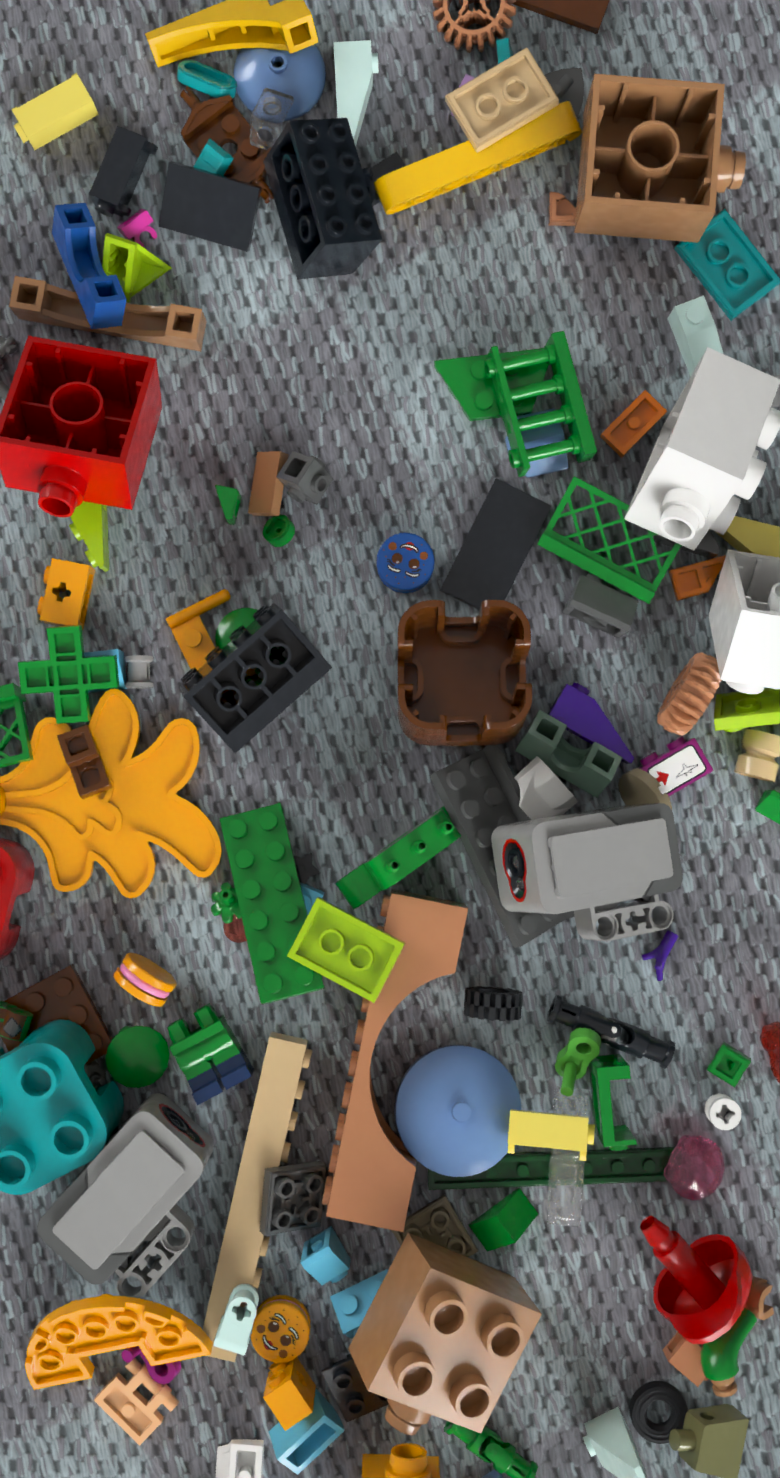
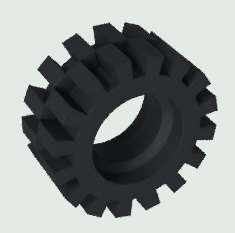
[464,986,522,1021]

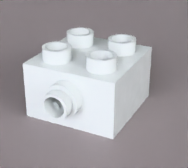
[624,347,780,551]
[709,549,780,694]

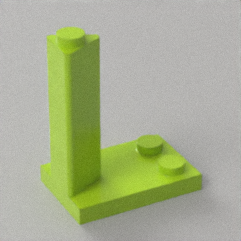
[714,688,780,732]

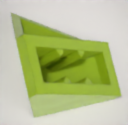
[102,233,172,303]

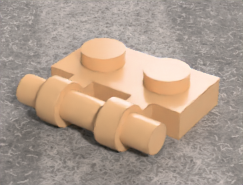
[94,1358,179,1446]

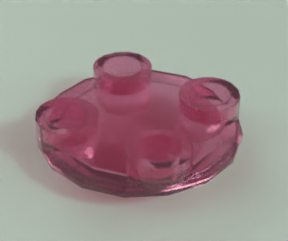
[664,1135,725,1201]

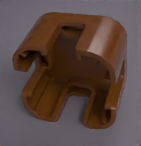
[398,600,532,746]

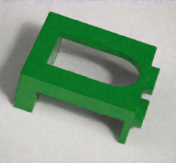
[589,1054,637,1151]

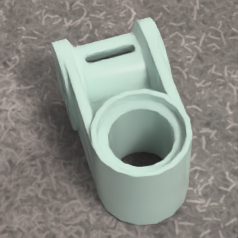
[213,1284,259,1356]

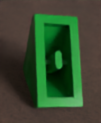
[468,1187,538,1252]

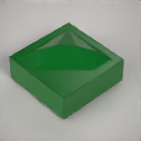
[707,1041,751,1088]

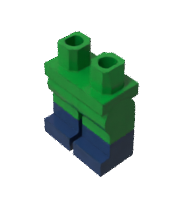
[167,1003,254,1105]

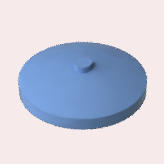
[394,1045,521,1177]

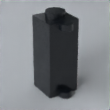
[89,126,158,217]

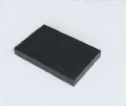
[159,161,262,252]

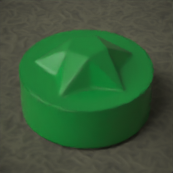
[263,514,295,547]

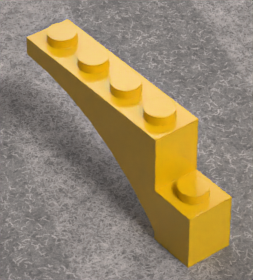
[145,0,319,68]

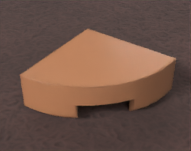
[549,192,576,226]

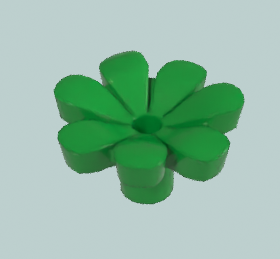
[211,882,242,923]

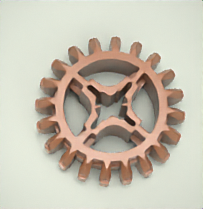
[433,0,516,53]
[657,652,722,736]

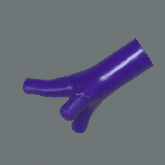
[642,930,679,981]

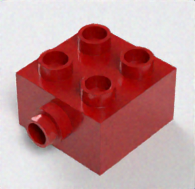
[0,335,162,517]

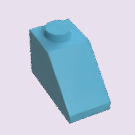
[300,1226,351,1285]

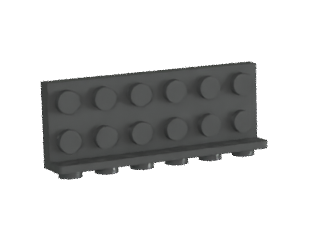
[429,745,575,948]

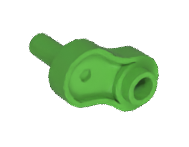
[555,1028,601,1096]

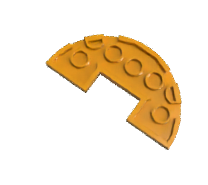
[25,1294,213,1390]

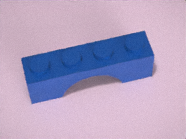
[52,203,127,329]

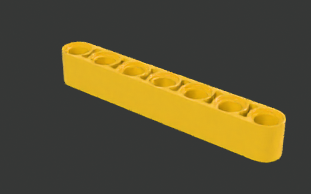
[374,101,582,215]

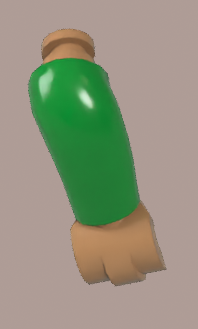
[700,1276,774,1397]

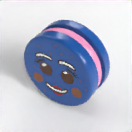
[376,533,435,594]

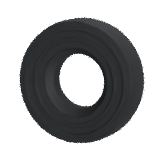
[630,1381,688,1444]

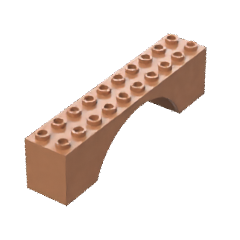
[322,889,468,1232]

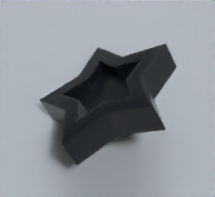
[294,853,320,884]

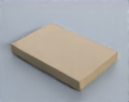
[445,47,559,153]

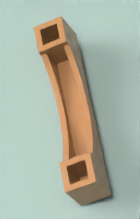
[9,276,207,352]

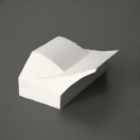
[514,756,578,820]
[216,1439,264,1478]

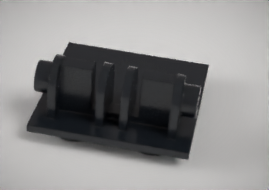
[322,1354,389,1423]

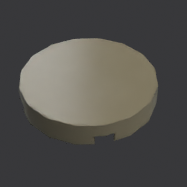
[618,768,672,810]

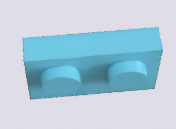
[330,1269,388,1338]

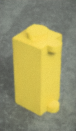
[11,73,99,150]
[508,1109,595,1161]

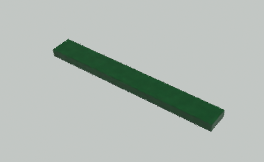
[428,1147,682,1190]

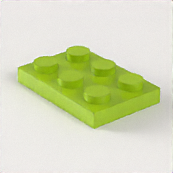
[287,897,405,1003]

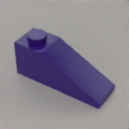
[548,682,634,764]

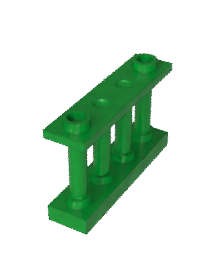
[484,331,597,477]

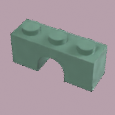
[515,710,622,798]

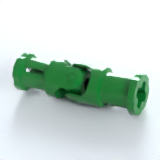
[444,1421,538,1478]

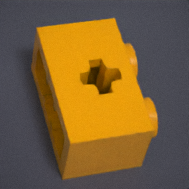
[37,558,95,630]
[263,1358,316,1431]

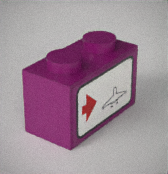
[638,736,714,796]

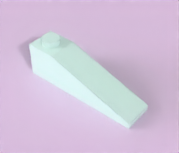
[333,40,379,146]
[667,296,723,377]
[583,1407,648,1478]

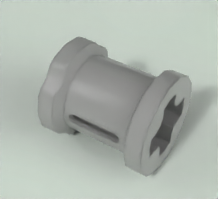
[125,655,153,689]

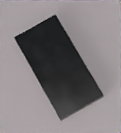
[440,478,551,610]

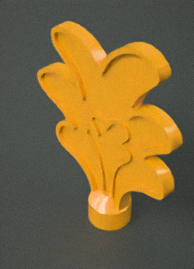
[0,688,222,898]

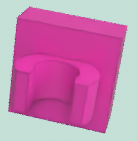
[117,209,157,247]

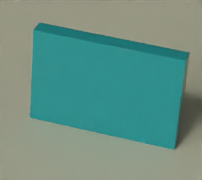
[674,209,780,321]

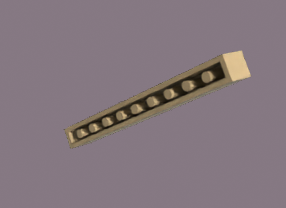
[203,1032,312,1362]

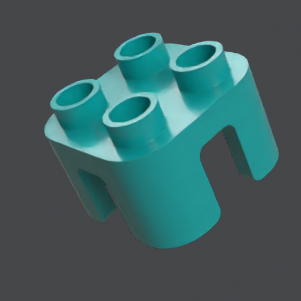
[0,1020,124,1195]

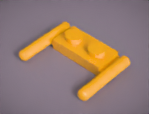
[166,589,256,694]

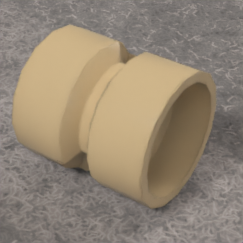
[734,729,780,782]

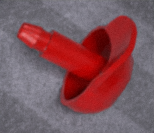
[640,1216,753,1344]

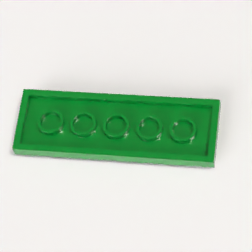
[219,803,325,1005]

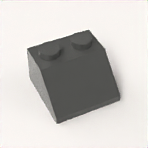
[562,574,639,638]

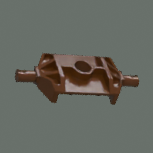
[180,87,274,204]

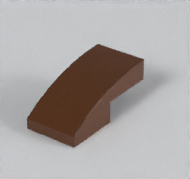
[57,725,112,799]

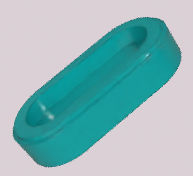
[177,60,237,98]

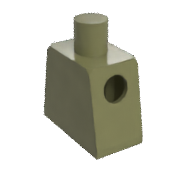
[669,1404,749,1478]

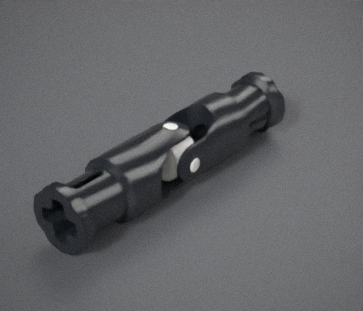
[547,995,675,1069]

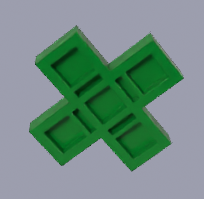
[18,625,119,724]

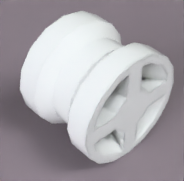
[705,1093,741,1130]

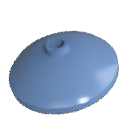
[234,45,326,121]

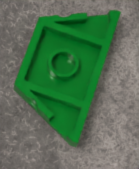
[434,348,549,421]

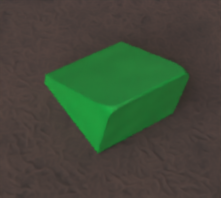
[215,485,241,525]
[755,790,780,824]

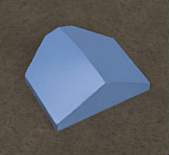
[505,408,569,478]

